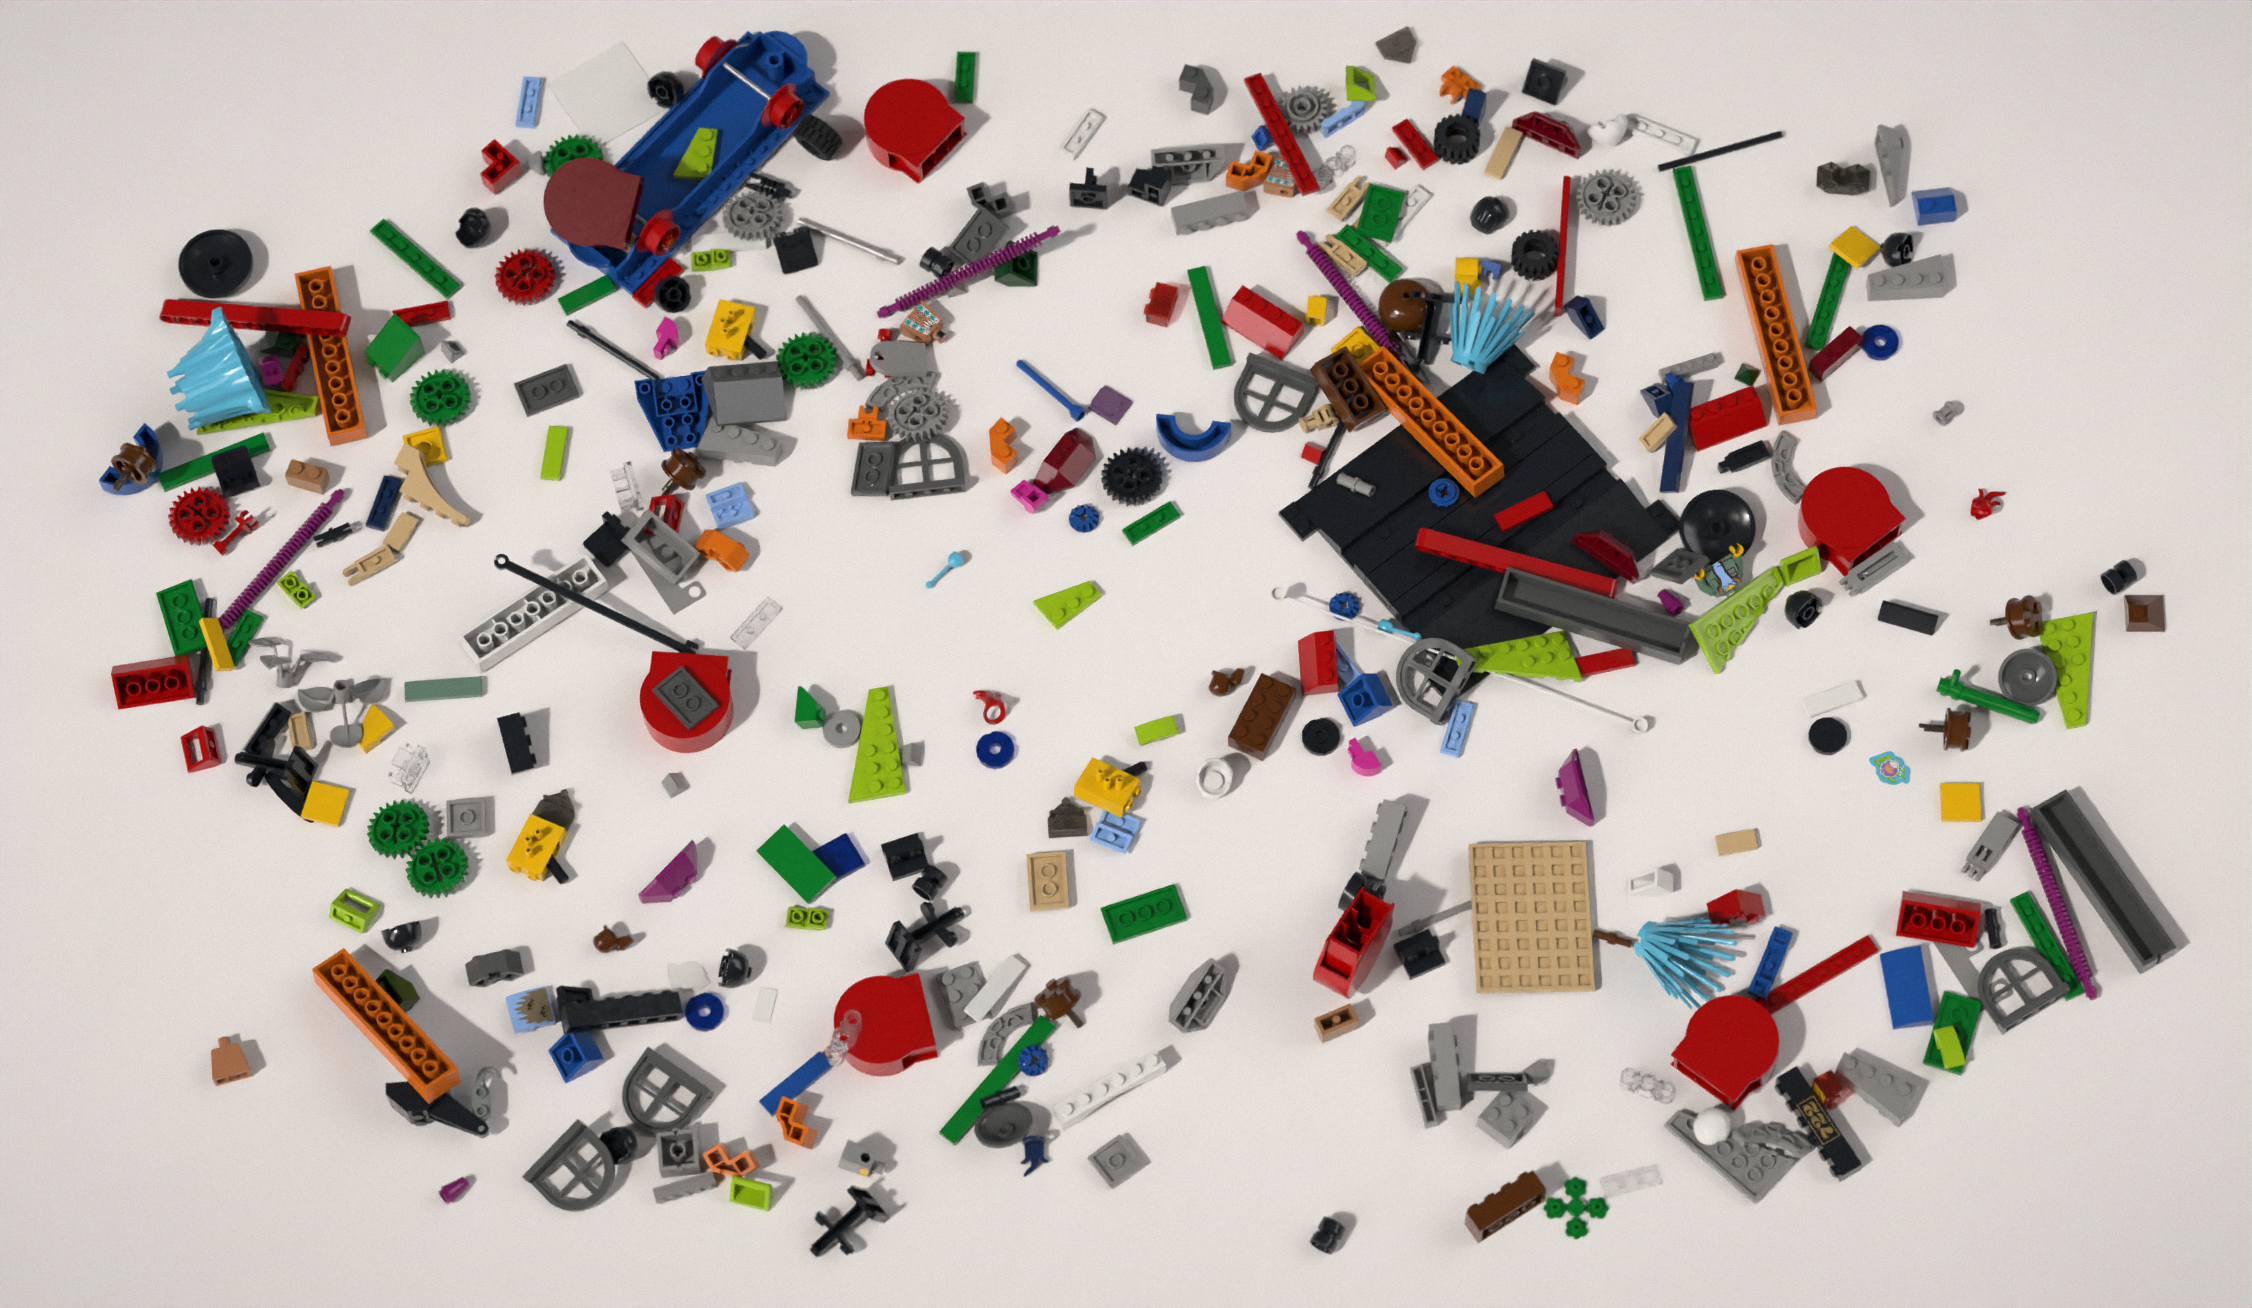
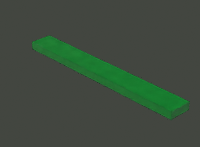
[1672,166,1723,301]
[939,1015,1056,1146]

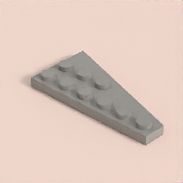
[1664,1110,1795,1204]

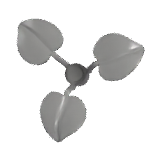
[248,637,334,688]
[298,679,386,748]

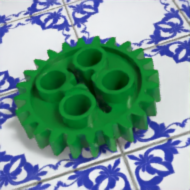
[544,134,604,178]
[776,332,837,390]
[410,369,471,427]
[367,799,430,859]
[406,838,469,899]

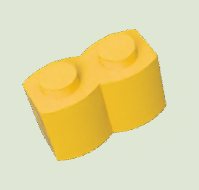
[1454,257,1482,297]

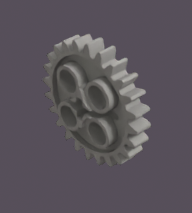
[1576,169,1636,226]
[723,191,783,241]
[887,388,949,442]

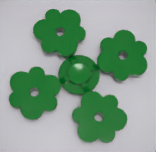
[1543,1177,1608,1240]

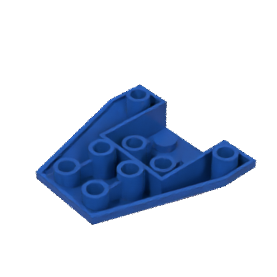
[634,370,709,452]

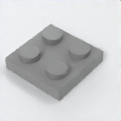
[446,798,487,839]
[1087,1134,1143,1190]

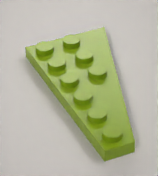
[197,389,319,435]
[1688,566,1784,674]
[2039,612,2093,730]
[1455,631,1582,682]
[848,686,906,804]

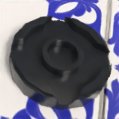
[1808,717,1847,755]
[1302,718,1340,756]

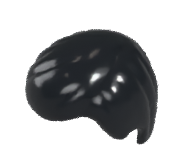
[1470,196,1510,234]
[455,208,491,248]
[600,1126,638,1165]

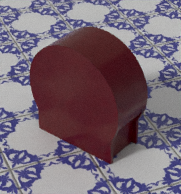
[543,158,645,251]

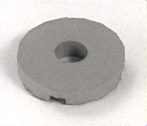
[822,710,861,748]

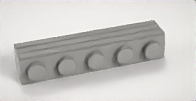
[1658,353,1718,384]
[1410,1065,1438,1129]
[653,1171,717,1204]

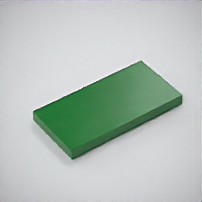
[156,579,208,656]
[756,824,837,904]
[1100,884,1187,945]
[1922,991,1982,1076]

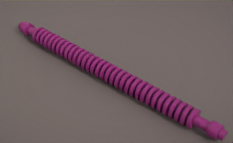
[877,225,1061,318]
[1296,230,1419,380]
[218,489,345,631]
[2017,807,2098,1000]

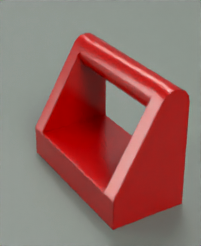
[644,494,685,535]
[180,725,222,773]

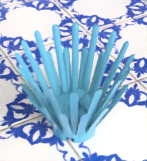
[1449,280,1536,374]
[1634,918,1737,1009]

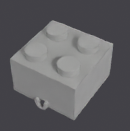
[1476,1091,1534,1150]
[656,1128,701,1178]

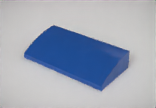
[1880,946,1934,1029]

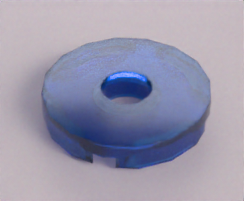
[1861,325,1899,361]
[976,731,1015,769]
[685,993,725,1032]

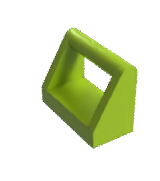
[1346,66,1376,101]
[1778,546,1822,587]
[329,888,380,934]
[729,1175,774,1212]

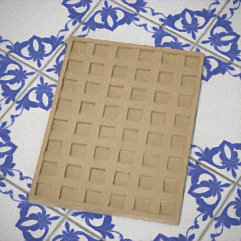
[1468,842,1595,994]

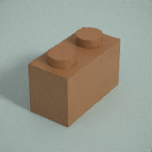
[285,459,330,495]
[1314,1003,1359,1043]

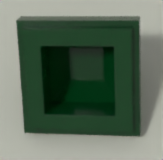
[1734,363,1759,386]

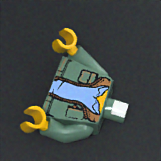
[1692,543,1744,598]

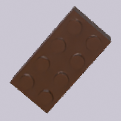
[1310,346,1386,433]
[1228,673,1296,761]
[1465,1170,1546,1244]

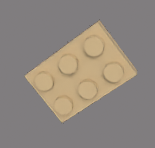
[1026,851,1069,911]

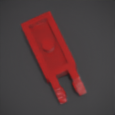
[280,344,310,393]

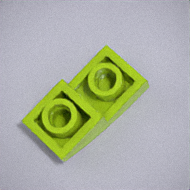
[690,249,731,272]
[277,570,316,609]
[1134,715,1179,746]
[785,907,828,930]
[1933,1025,1966,1069]

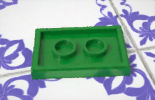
[1356,183,1405,243]

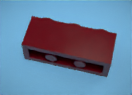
[1808,326,1863,382]

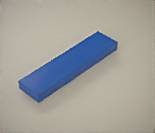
[759,1051,833,1117]

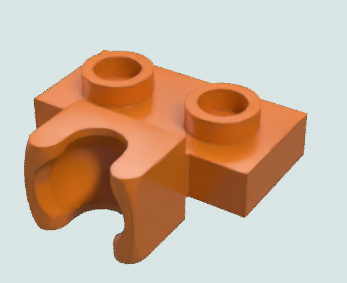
[1439,65,1481,105]
[847,405,887,441]

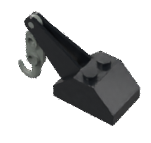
[386,1066,500,1138]

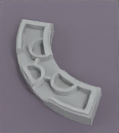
[865,371,938,412]
[1771,431,1805,505]
[978,1003,1034,1066]
[1730,1123,1814,1158]

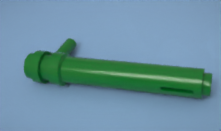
[1936,669,2040,724]

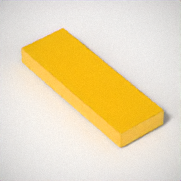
[199,618,235,671]

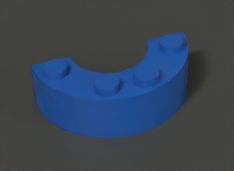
[1156,413,1231,462]
[99,423,163,495]

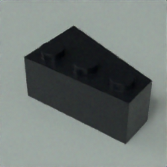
[497,712,537,775]

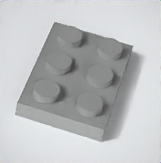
[935,962,993,1030]

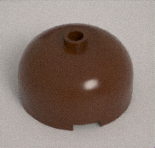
[1378,278,1431,333]

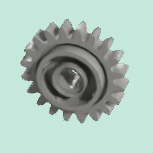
[1277,86,1328,134]

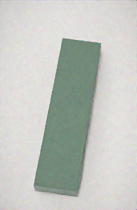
[404,676,482,702]

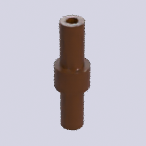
[1592,929,1632,948]

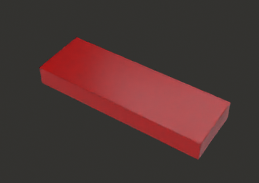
[1392,118,1439,170]
[632,258,684,309]
[392,301,451,327]
[1494,491,1553,533]
[1574,648,1635,677]

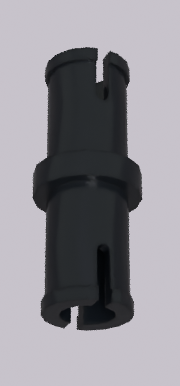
[313,522,353,548]
[1984,908,2002,949]
[980,1086,1020,1110]

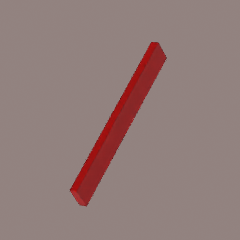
[1244,73,1320,197]
[1554,176,1571,317]
[1755,935,1879,1015]

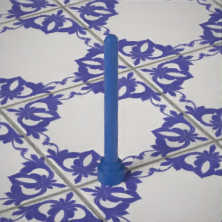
[1016,360,1086,422]

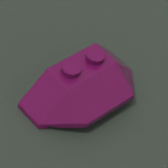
[1555,748,1594,827]
[638,840,697,904]

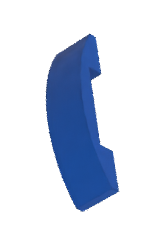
[1747,926,1793,1000]

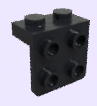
[772,226,818,274]
[211,446,260,498]
[583,511,630,568]

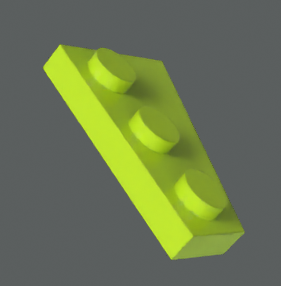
[673,128,718,181]
[1033,581,1101,630]

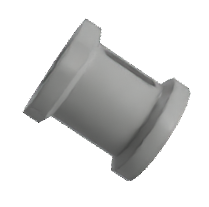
[1933,401,1958,426]

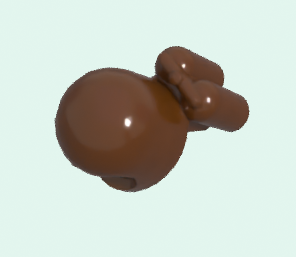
[1208,668,1245,697]
[593,924,634,953]

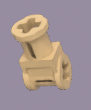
[1299,404,1339,434]

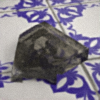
[1375,26,1417,64]
[532,789,575,833]
[1048,797,1088,838]

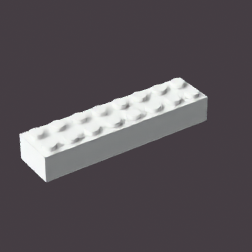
[458,553,609,673]

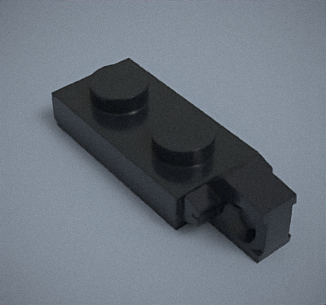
[1717,440,1771,474]

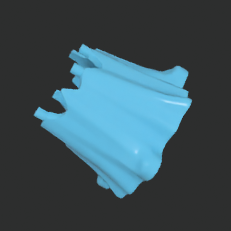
[167,307,272,431]

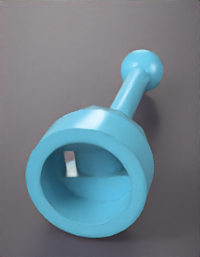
[926,551,965,589]
[1378,619,1421,640]

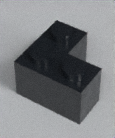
[1128,165,1171,207]

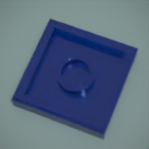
[812,833,865,885]

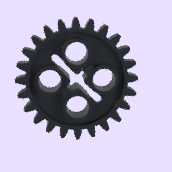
[1101,447,1163,506]

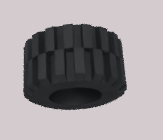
[793,114,843,161]
[1434,114,1480,165]
[1511,230,1559,281]

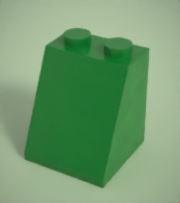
[365,314,425,382]

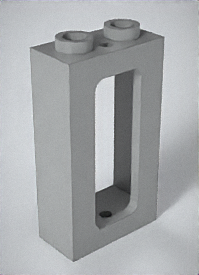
[621,509,701,585]

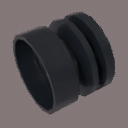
[1338,872,1386,911]

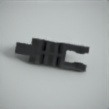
[745,172,793,199]

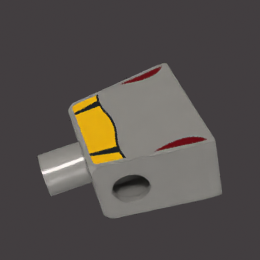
[838,1139,885,1177]

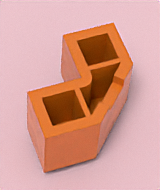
[1226,150,1273,191]
[1549,352,1585,405]
[989,417,1018,474]
[693,529,750,572]
[775,1096,819,1150]
[702,1143,760,1177]

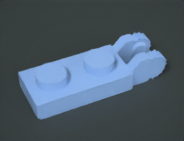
[1321,101,1365,138]

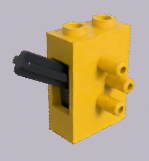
[705,299,767,361]
[1074,757,1147,818]
[506,814,569,884]

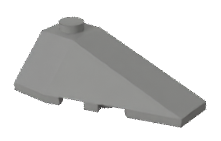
[1874,124,1904,207]

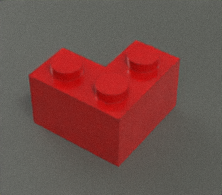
[480,139,522,195]
[1706,889,1766,929]

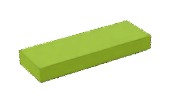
[540,426,568,481]

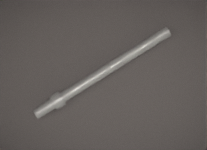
[797,218,900,265]
[795,295,863,381]
[1398,900,1471,937]

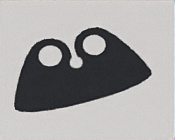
[1387,330,1431,385]
[264,772,321,823]

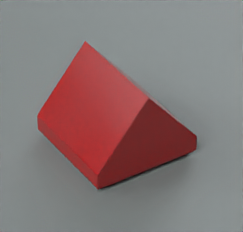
[1384,147,1409,170]
[1301,441,1326,465]

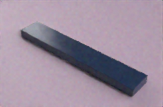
[1659,382,1694,493]

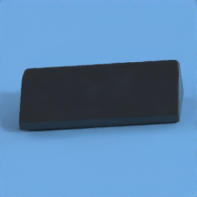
[1878,600,1939,636]
[242,702,292,755]

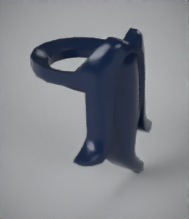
[1021,1135,1049,1177]

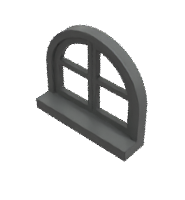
[1234,352,1318,433]
[889,433,966,501]
[1396,638,1479,726]
[1978,949,2070,1035]
[622,1047,714,1134]
[522,1119,615,1212]

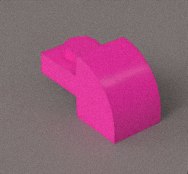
[653,317,679,360]
[258,354,284,386]
[1010,480,1048,514]
[1347,738,1381,777]

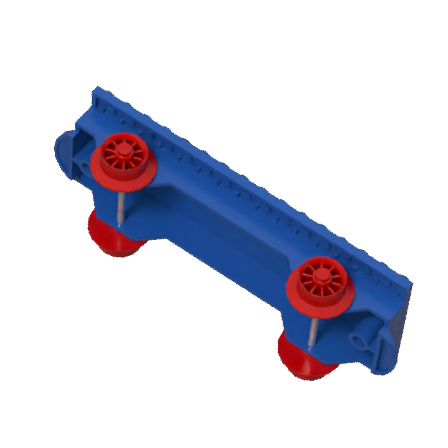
[550,31,830,295]

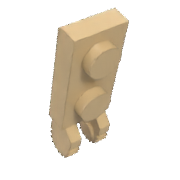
[1327,175,1370,222]
[1318,234,1367,278]
[342,544,397,586]

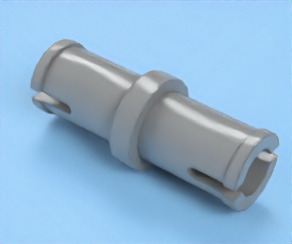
[1337,473,1375,497]

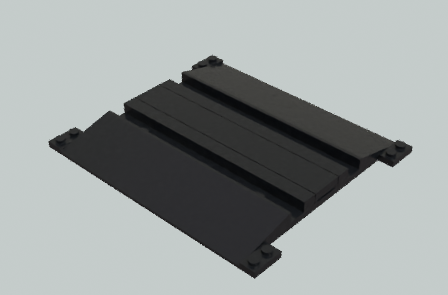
[1279,344,1679,699]

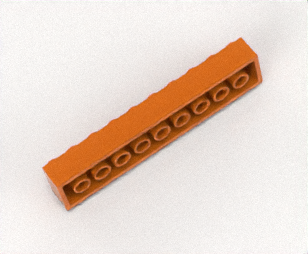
[1735,244,1817,426]
[294,266,368,446]
[1358,346,1505,498]
[312,948,461,1103]

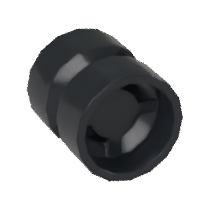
[919,246,955,280]
[2100,560,2137,595]
[912,864,948,901]
[1310,1217,1346,1255]

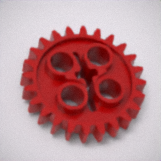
[495,248,556,306]
[168,487,231,546]

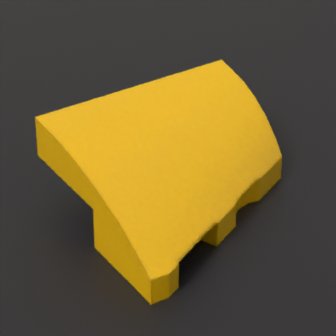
[357,704,395,754]

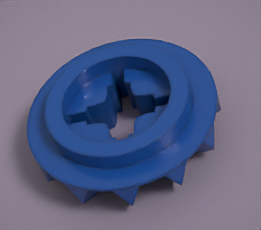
[1429,478,1459,508]
[1069,504,1099,533]
[1329,591,1360,621]
[1018,1045,1049,1076]

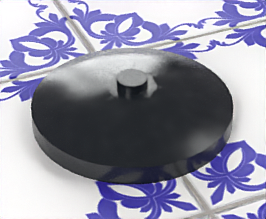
[178,229,253,299]
[1679,490,1756,566]

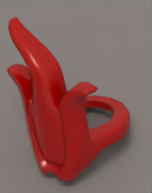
[1970,488,2006,520]
[973,690,1006,725]

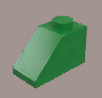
[794,686,826,729]

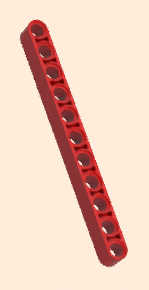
[159,299,351,337]
[1414,528,1619,599]

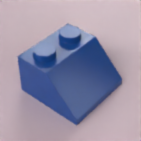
[1911,187,1957,226]
[1337,673,1393,727]
[548,1031,604,1083]

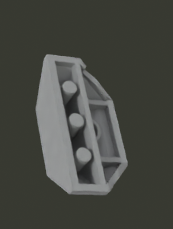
[1150,144,1226,185]
[1168,958,1226,1033]

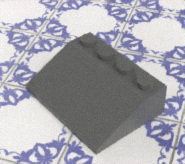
[701,361,787,426]

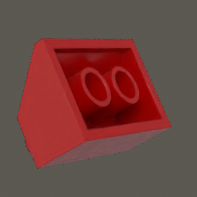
[1298,630,1340,696]

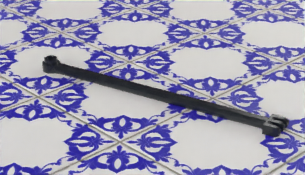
[494,554,699,654]

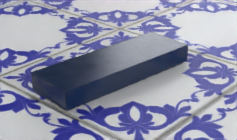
[365,475,403,532]

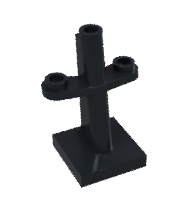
[1403,291,1462,365]
[235,738,318,799]
[885,902,965,973]
[810,1185,890,1258]

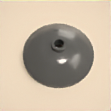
[1998,649,2057,707]
[974,1103,1033,1148]

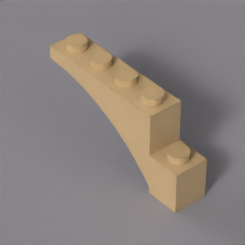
[394,443,471,527]

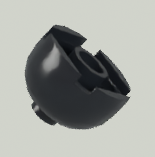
[647,71,684,109]
[1880,233,1914,268]
[653,276,691,313]
[1784,590,1823,629]
[381,920,422,954]
[718,948,752,988]

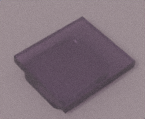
[1088,385,1133,425]

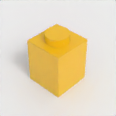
[1306,295,1327,326]

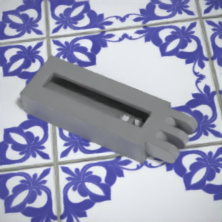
[1839,541,1908,597]
[1961,811,2018,882]

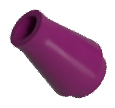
[1657,589,1684,617]
[438,1177,469,1204]

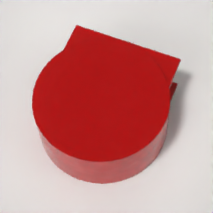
[864,79,967,184]
[1798,467,1906,577]
[640,651,734,753]
[1313,886,1395,999]
[834,973,938,1077]
[1671,995,1779,1111]

